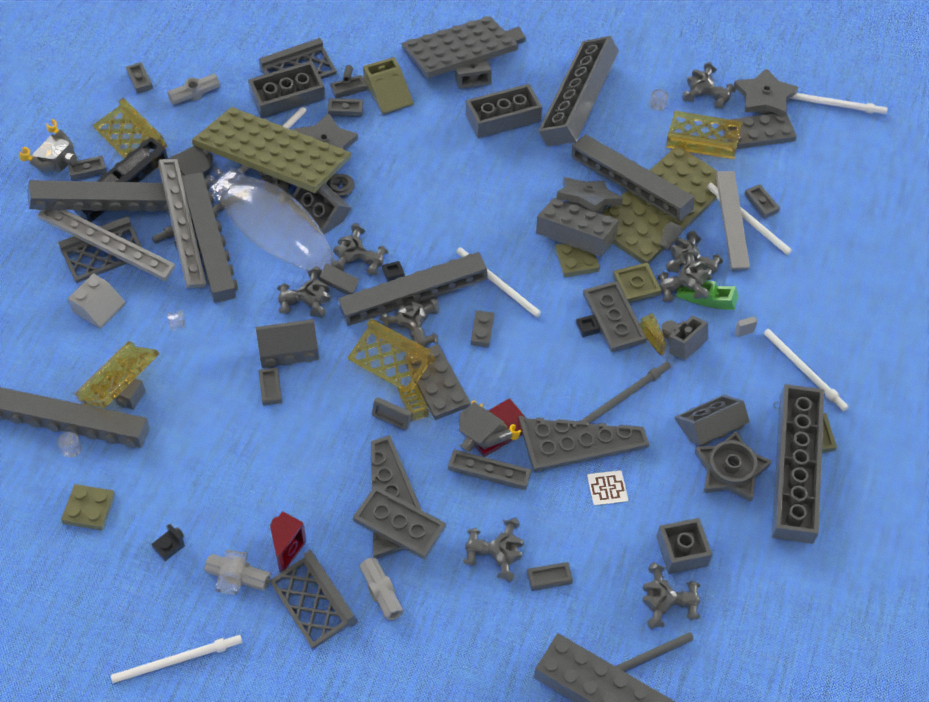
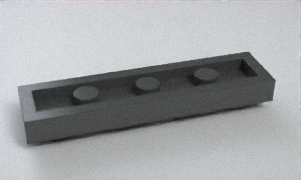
[448,449,531,490]

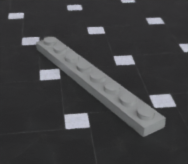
[158,159,206,289]
[37,210,176,282]

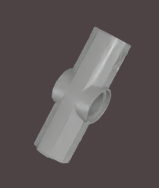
[167,73,220,105]
[204,554,271,591]
[360,557,403,621]

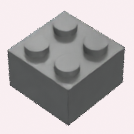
[656,518,712,574]

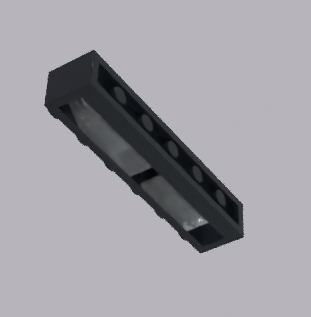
[74,137,168,223]

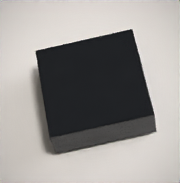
[382,261,405,282]
[575,315,600,337]

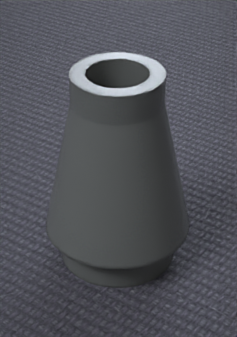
[659,222,682,250]

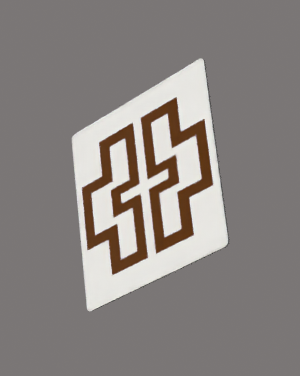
[587,470,628,505]

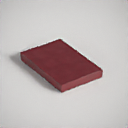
[475,398,524,457]

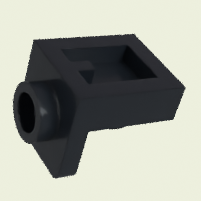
[151,524,185,561]

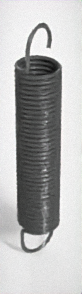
[342,65,353,83]

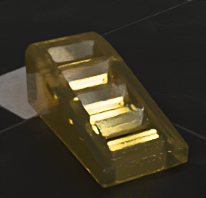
[640,313,667,356]
[397,383,429,422]

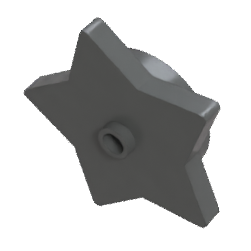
[734,69,799,116]
[293,114,358,150]
[556,177,623,212]
[695,431,771,501]

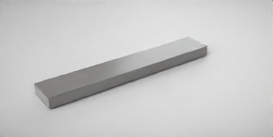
[716,171,750,271]

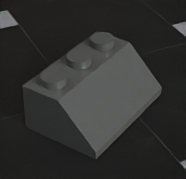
[287,184,352,235]
[256,319,319,368]
[674,395,750,446]

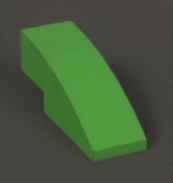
[676,281,739,310]

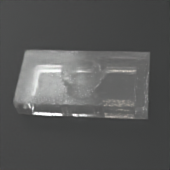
[215,550,248,595]

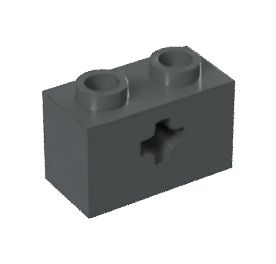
[455,60,492,89]

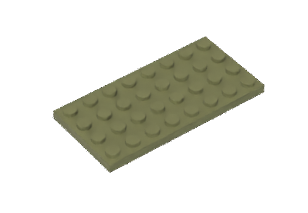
[192,107,351,193]
[601,145,718,264]

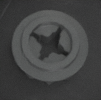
[326,174,354,197]

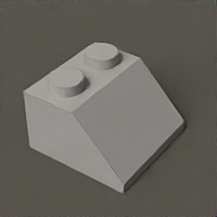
[68,273,126,329]

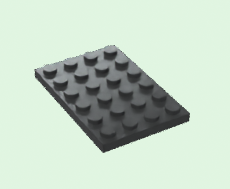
[401,16,518,78]

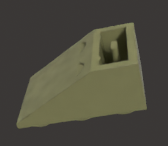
[363,57,414,114]

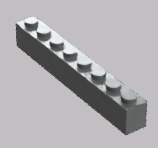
[572,134,694,221]
[181,172,238,303]
[27,180,169,212]
[338,252,488,326]
[0,387,150,448]

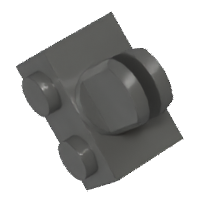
[662,315,708,360]

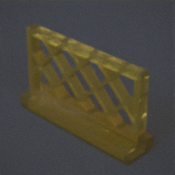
[92,98,168,158]
[666,110,742,159]
[347,318,436,394]
[74,341,159,408]

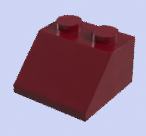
[270,511,306,573]

